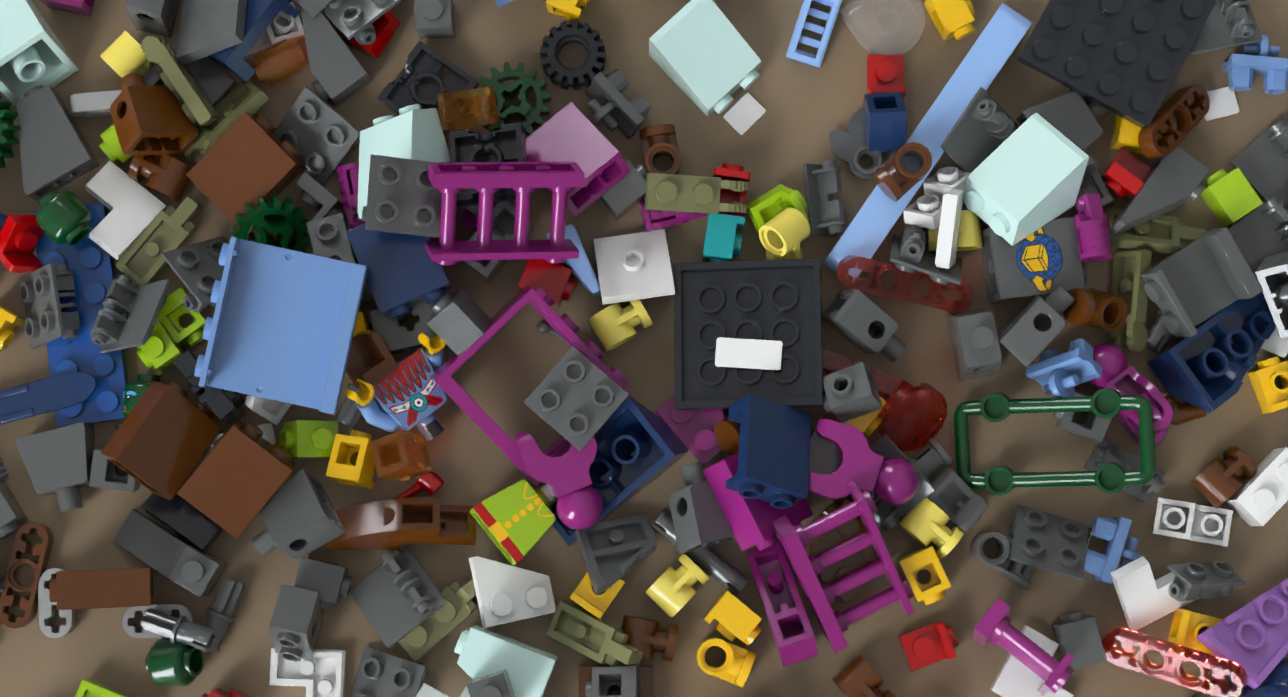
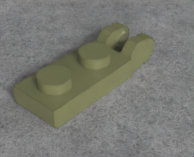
[140,35,219,125]
[645,173,749,214]
[1109,249,1152,352]

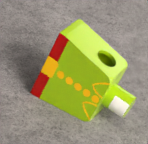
[469,479,558,566]

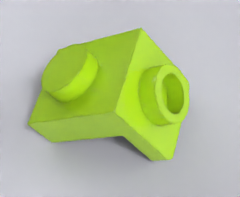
[747,184,809,235]
[279,420,338,459]

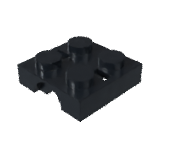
[377,40,480,134]
[449,122,527,207]
[173,350,247,424]

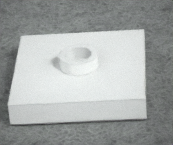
[593,229,675,305]

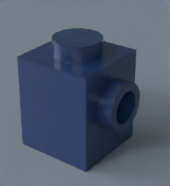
[863,92,907,152]

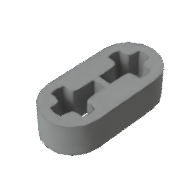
[68,90,122,118]
[38,568,76,638]
[122,603,196,638]

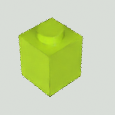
[1200,167,1263,228]

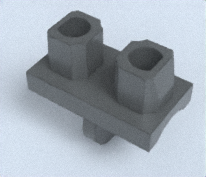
[585,69,652,140]

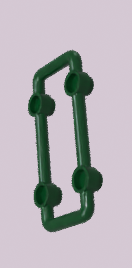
[954,388,1156,496]

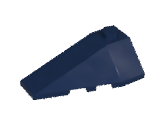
[1147,291,1276,413]
[551,397,688,546]

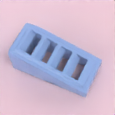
[785,0,842,68]
[546,224,601,297]

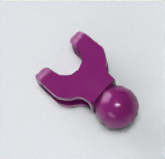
[1088,343,1173,446]
[808,419,919,505]
[514,431,603,530]

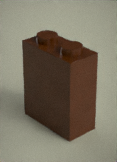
[186,112,307,225]
[101,381,222,501]
[177,418,295,539]
[49,567,154,610]

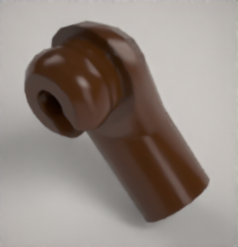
[1158,391,1207,425]

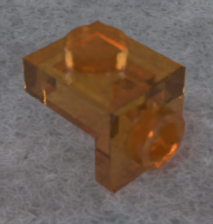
[437,86,499,130]

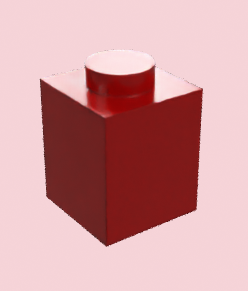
[517,259,577,307]

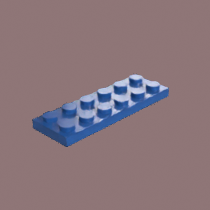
[31,203,128,428]

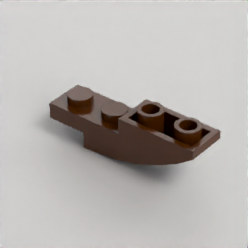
[325,497,476,551]

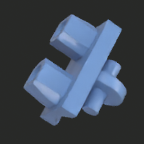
[1222,34,1288,95]
[1025,338,1102,398]
[1085,517,1145,584]

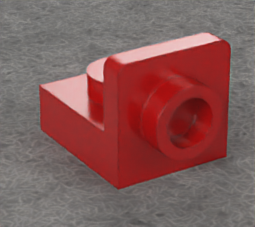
[866,55,906,98]
[0,215,43,273]
[898,621,959,671]

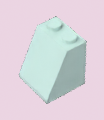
[0,0,79,108]
[649,0,762,117]
[357,104,451,219]
[963,112,1089,246]
[454,624,558,697]

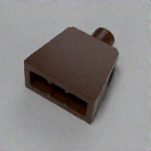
[110,73,199,155]

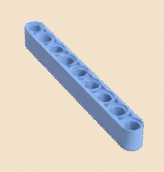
[823,3,1033,285]

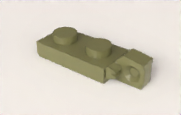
[183,79,269,165]
[115,196,203,286]
[1105,208,1206,254]
[398,578,477,662]
[546,600,644,667]

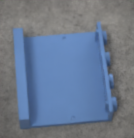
[194,237,368,415]

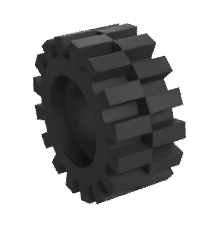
[540,20,606,90]

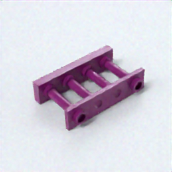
[425,162,585,265]
[772,481,915,653]
[973,598,1075,695]

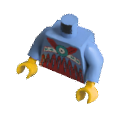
[345,332,447,442]

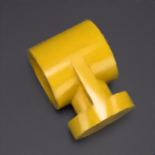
[696,637,756,688]

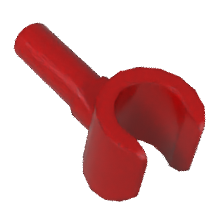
[393,472,444,499]

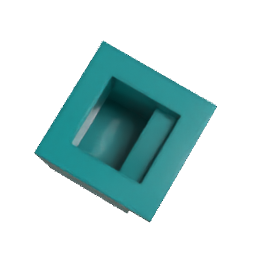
[702,213,745,262]

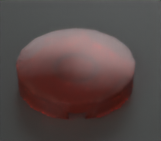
[878,383,947,451]

